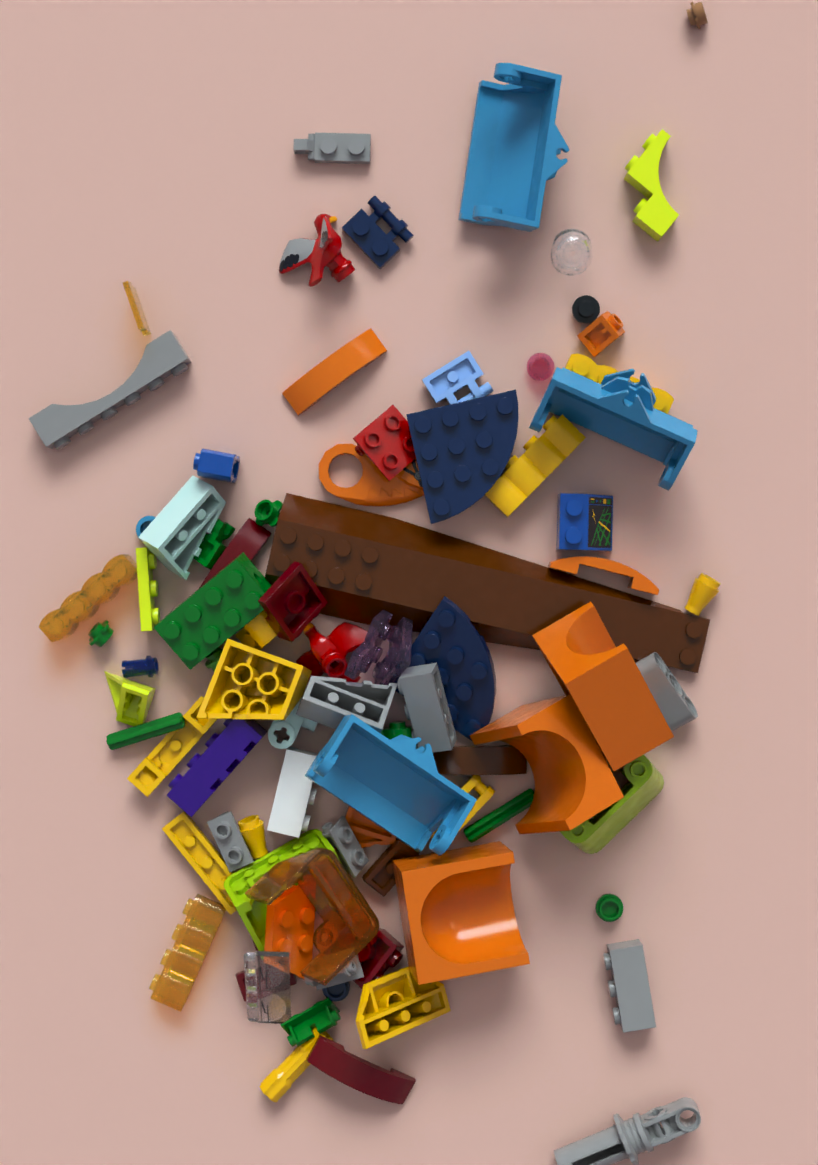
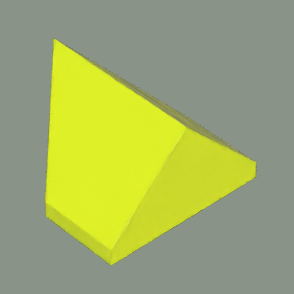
[104,671,156,726]

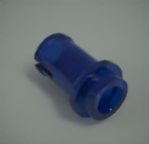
[122,656,159,678]

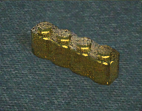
[39,554,137,642]
[149,894,226,1012]

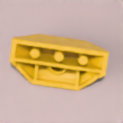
[356,967,451,1049]

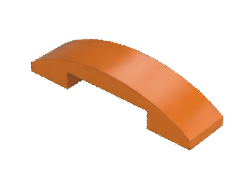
[282,328,387,416]
[548,556,659,595]

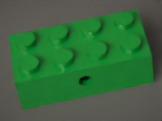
[154,552,272,670]

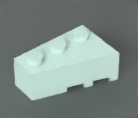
[138,475,226,580]

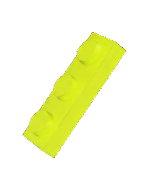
[136,547,160,631]

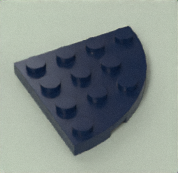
[406,390,519,524]
[386,596,496,741]

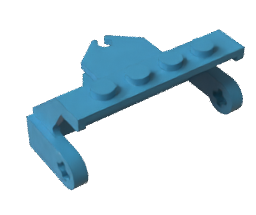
[458,63,569,232]
[529,367,698,491]
[305,714,477,856]

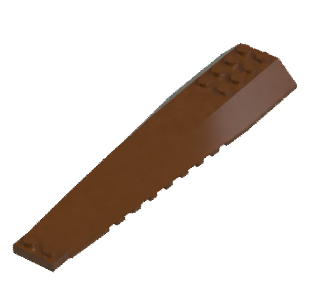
[265,493,710,673]

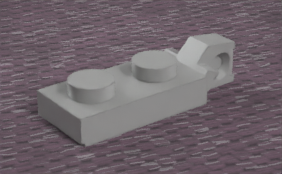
[293,133,371,164]

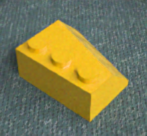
[197,638,312,720]

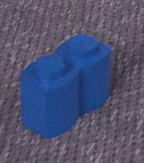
[193,449,240,483]

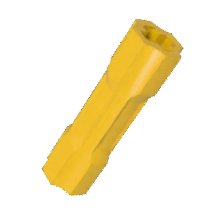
[259,1026,333,1102]

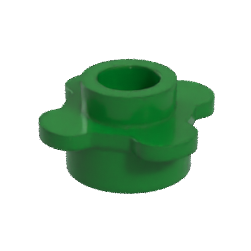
[255,500,283,527]
[88,620,114,647]

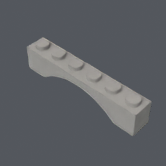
[29,330,191,450]

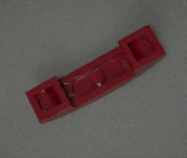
[199,518,272,588]
[306,1035,416,1104]

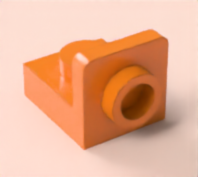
[577,311,625,357]

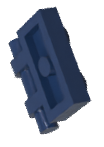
[342,196,414,269]

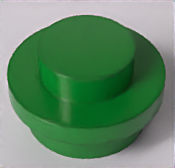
[595,894,623,922]

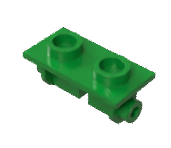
[280,997,341,1047]

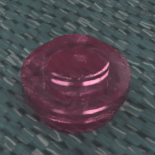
[527,353,554,381]

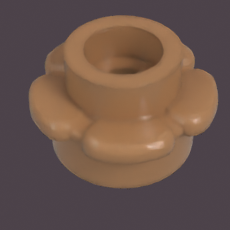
[686,1,708,29]

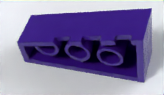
[167,719,267,817]

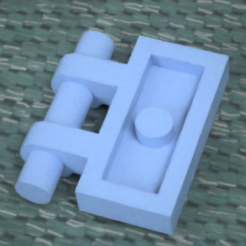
[422,351,493,405]

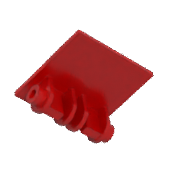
[353,405,416,481]

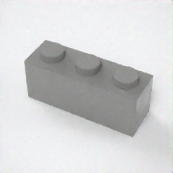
[398,662,457,753]
[603,939,656,1033]

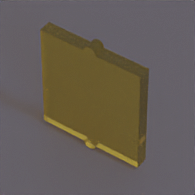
[123,281,151,336]

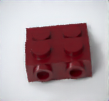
[258,561,328,642]
[324,911,404,989]

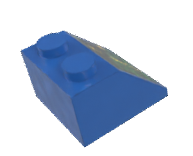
[556,493,613,551]

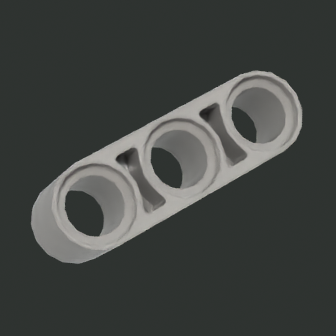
[635,652,698,731]

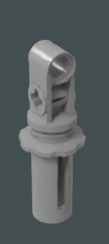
[554,1097,701,1165]

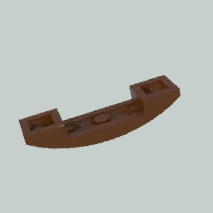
[417,745,527,775]

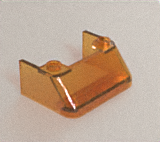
[245,848,379,986]

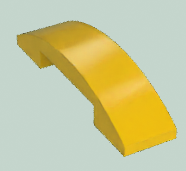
[127,696,218,797]

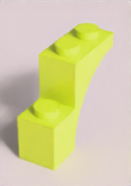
[624,129,679,242]

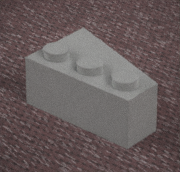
[296,676,398,733]

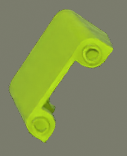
[559,755,664,854]
[224,829,360,957]

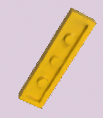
[162,811,236,915]

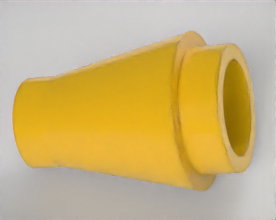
[684,573,721,616]
[238,815,268,858]

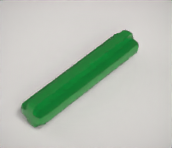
[106,712,185,750]
[464,789,534,843]

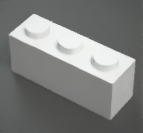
[267,747,318,838]

